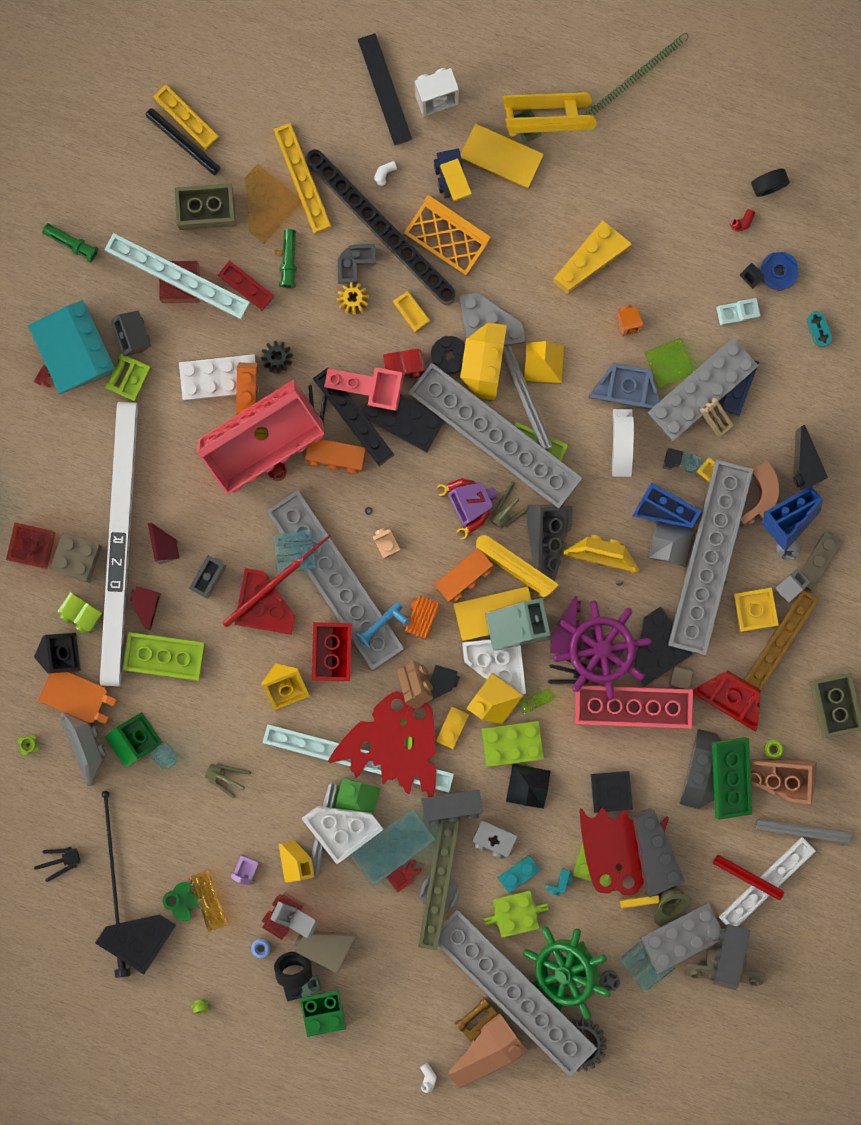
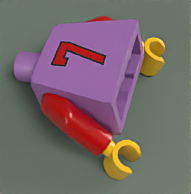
[437,478,497,539]

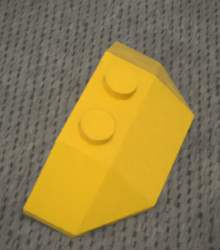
[461,322,507,401]
[563,535,639,574]

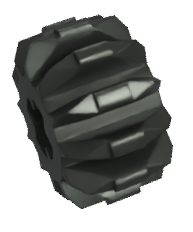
[261,341,293,374]

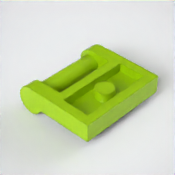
[104,353,151,402]

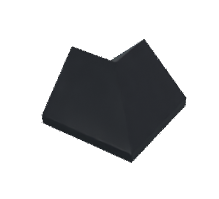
[34,633,81,674]
[506,764,551,809]

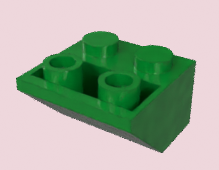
[300,990,346,1037]

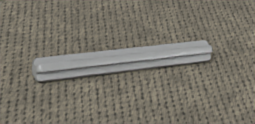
[311,783,339,878]
[756,819,852,843]

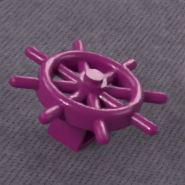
[553,600,652,700]

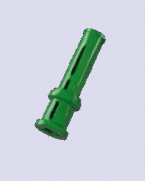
[42,223,99,263]
[279,229,297,288]

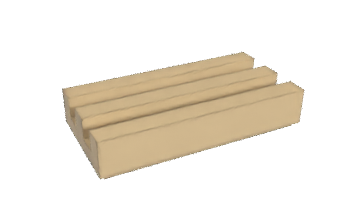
[700,398,734,438]

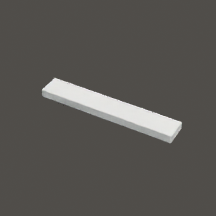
[719,837,816,927]

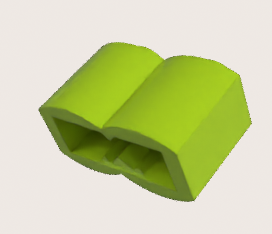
[58,592,104,634]

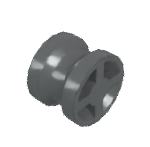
[600,970,620,991]

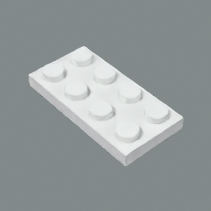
[179,354,259,401]

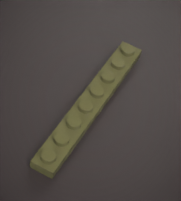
[418,793,459,950]

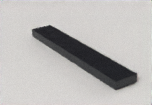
[358,33,412,146]
[313,368,394,466]

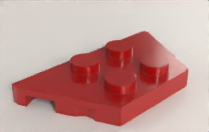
[693,670,761,732]

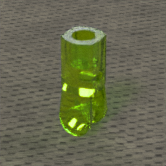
[518,688,554,714]

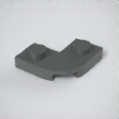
[338,244,376,284]

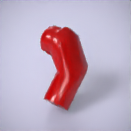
[730,209,755,232]

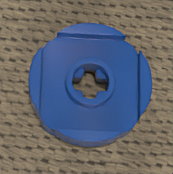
[760,252,798,291]

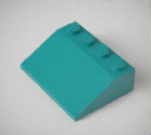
[28,300,115,395]

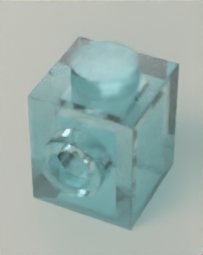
[150,742,179,769]

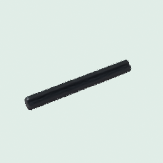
[145,108,220,175]

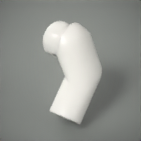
[374,161,397,186]
[419,1062,437,1093]

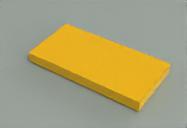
[461,123,544,189]
[453,586,531,641]

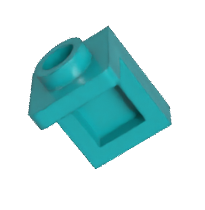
[545,868,572,896]

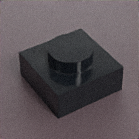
[740,263,765,289]

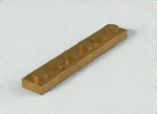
[744,590,819,690]

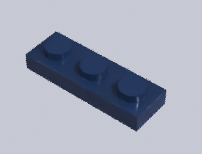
[722,360,759,416]

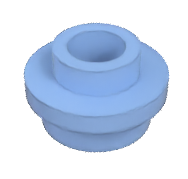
[251,939,271,958]

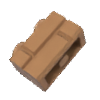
[397,661,433,709]

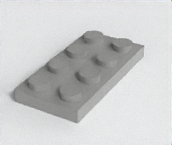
[640,903,721,973]

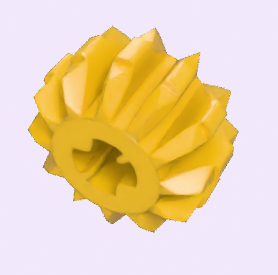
[337,282,369,315]

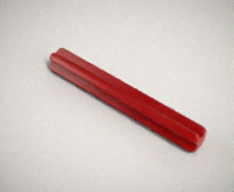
[713,855,784,900]

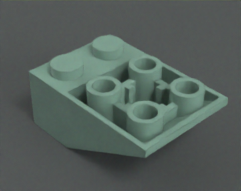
[485,598,550,651]

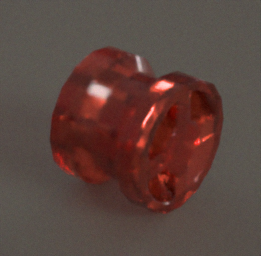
[268,462,287,481]

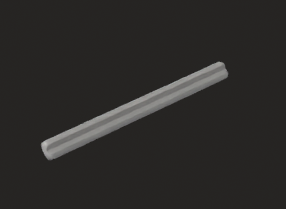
[502,346,552,450]

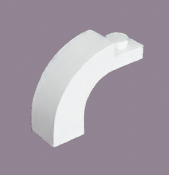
[612,409,634,477]

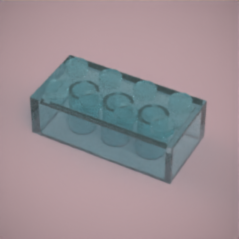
[350,808,436,886]

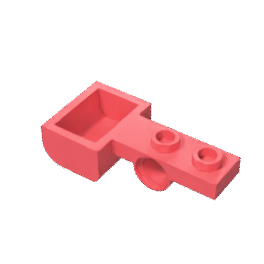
[324,367,405,411]

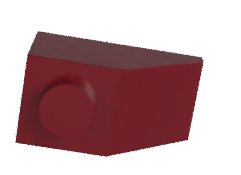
[130,586,161,630]

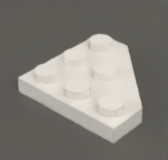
[462,639,526,694]
[302,806,384,864]

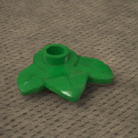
[162,882,202,921]

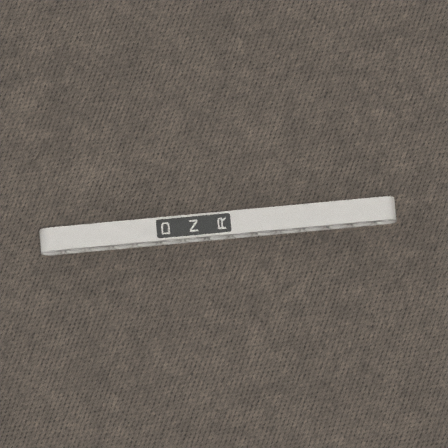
[100,402,138,687]

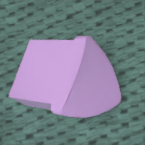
[231,855,259,885]

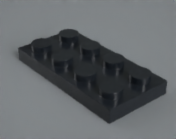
[362,394,445,453]

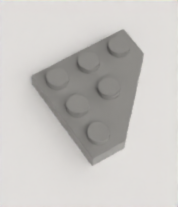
[459,293,525,346]

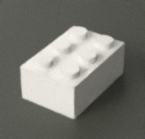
[415,68,459,117]

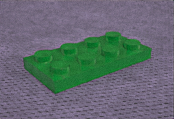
[712,737,752,820]

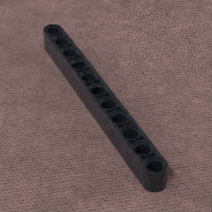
[306,149,455,305]

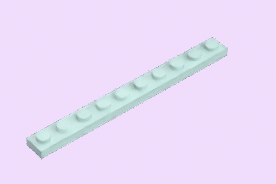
[262,724,454,793]

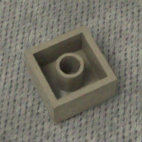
[50,533,102,583]

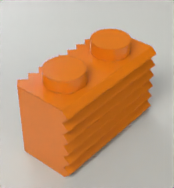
[403,595,441,640]

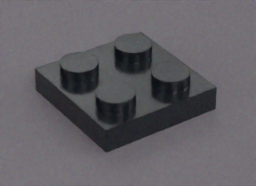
[590,771,633,813]

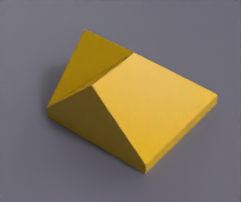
[524,341,564,384]
[262,663,310,711]

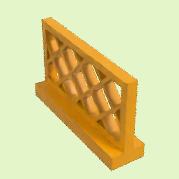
[404,195,492,276]

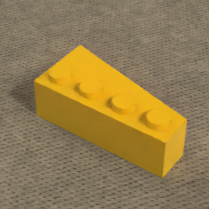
[553,220,632,294]

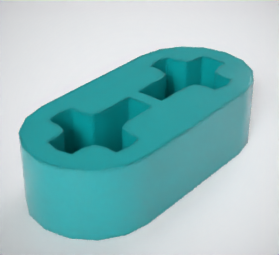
[807,312,832,348]

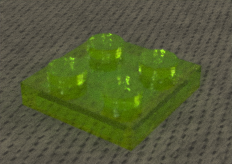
[645,338,694,388]

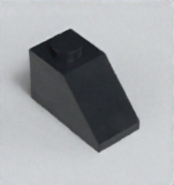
[427,665,460,703]

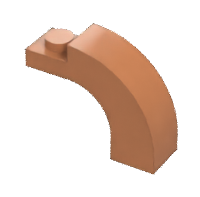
[740,460,779,526]

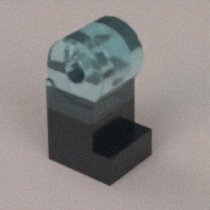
[663,448,701,473]

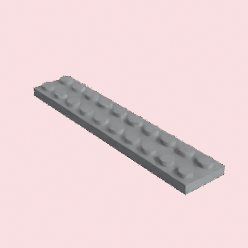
[408,363,583,509]
[668,459,753,655]
[266,490,404,670]
[438,909,597,1077]

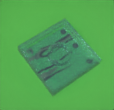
[273,530,316,573]

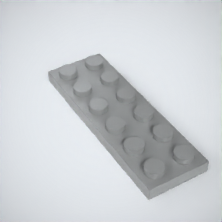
[647,338,759,442]

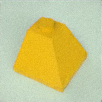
[466,672,523,724]

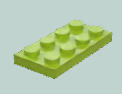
[123,632,205,681]

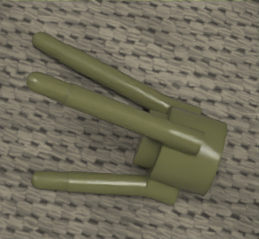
[491,482,528,529]
[205,763,251,798]

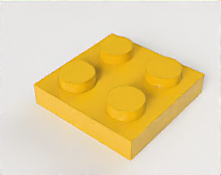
[733,587,779,632]

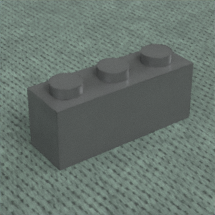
[421,790,483,825]
[711,924,750,990]

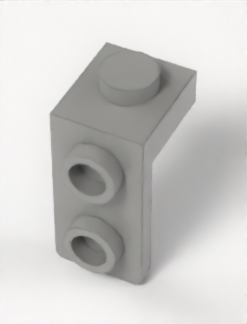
[270,901,318,939]

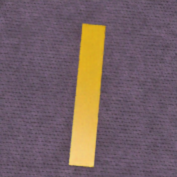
[273,122,332,235]

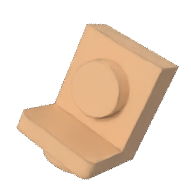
[373,527,400,559]

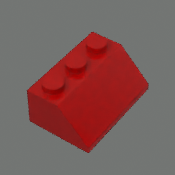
[312,622,352,681]

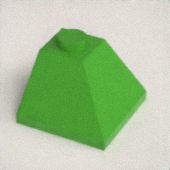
[335,778,381,814]

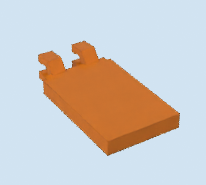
[38,672,118,725]

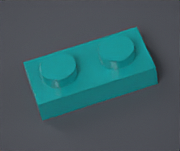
[498,855,540,893]

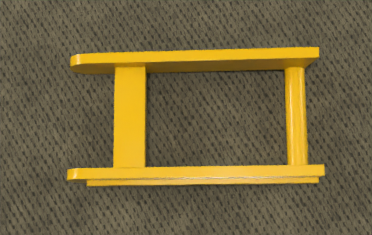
[502,92,597,136]
[476,535,559,599]

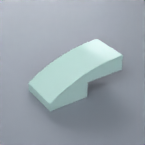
[716,298,760,326]

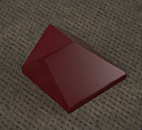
[148,523,180,564]

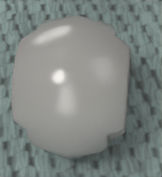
[776,539,801,560]

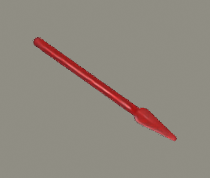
[223,535,331,627]

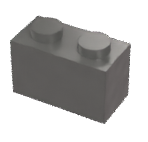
[111,310,151,356]
[189,555,226,599]

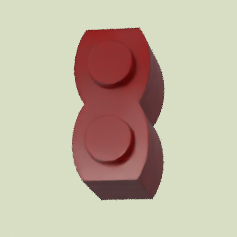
[383,348,425,378]

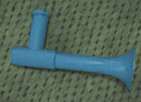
[355,602,411,648]

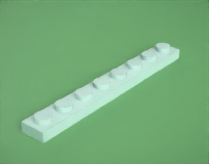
[105,233,250,320]

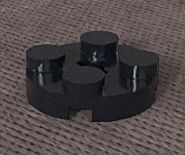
[431,336,465,375]

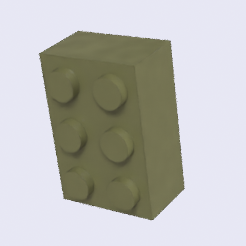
[175,183,236,230]
[810,673,861,738]

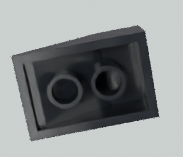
[793,425,828,491]

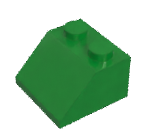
[105,712,163,768]

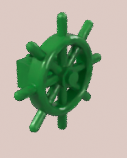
[523,926,611,1020]

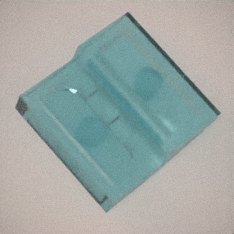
[619,942,675,992]

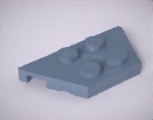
[589,363,660,409]

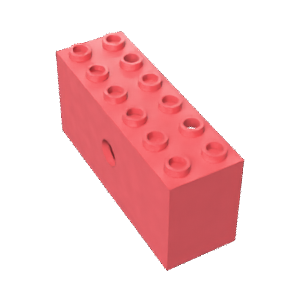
[197,379,325,495]

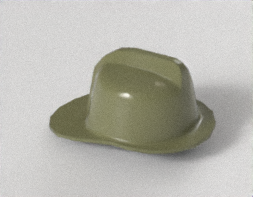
[654,886,691,926]

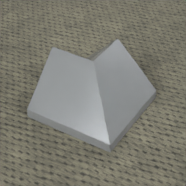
[648,521,694,567]

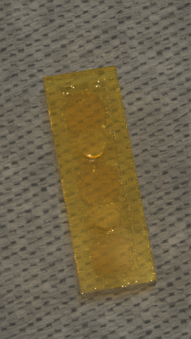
[189,870,228,932]

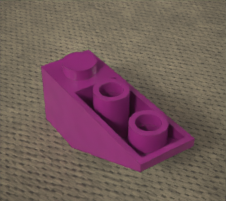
[550,596,581,654]

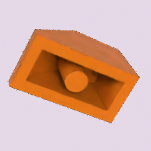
[617,305,643,336]

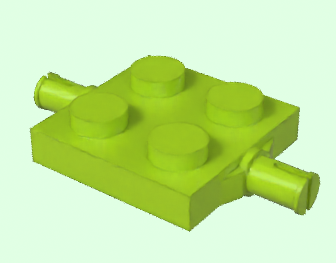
[483,891,549,938]

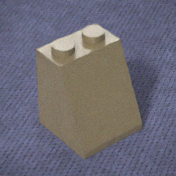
[294,931,356,973]

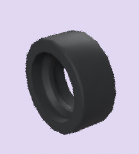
[751,168,790,197]
[274,951,312,989]

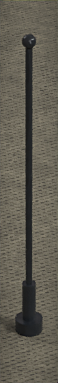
[102,791,131,978]

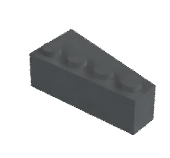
[632,808,685,897]

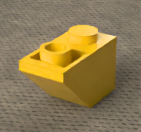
[278,841,315,882]

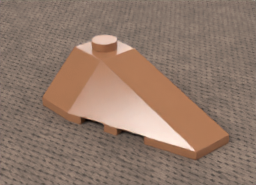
[750,759,817,804]
[448,1014,527,1088]

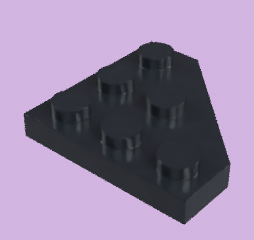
[634,606,693,686]
[95,914,176,975]

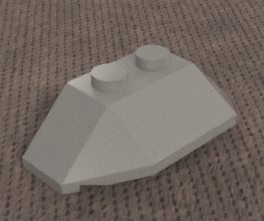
[60,713,106,786]

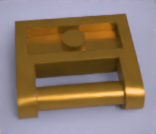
[455,997,498,1042]

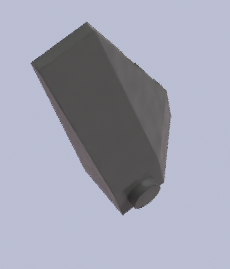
[527,505,572,581]

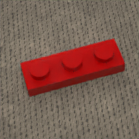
[218,260,274,311]

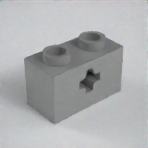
[472,820,517,859]

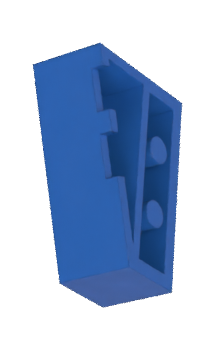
[632,482,702,528]
[762,486,823,551]

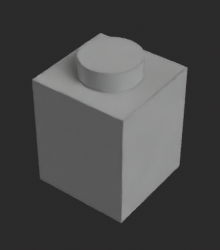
[776,568,810,602]

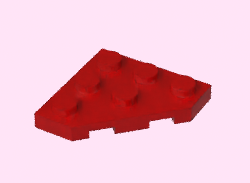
[235,568,295,635]

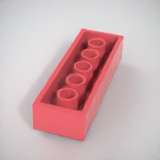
[574,686,693,729]

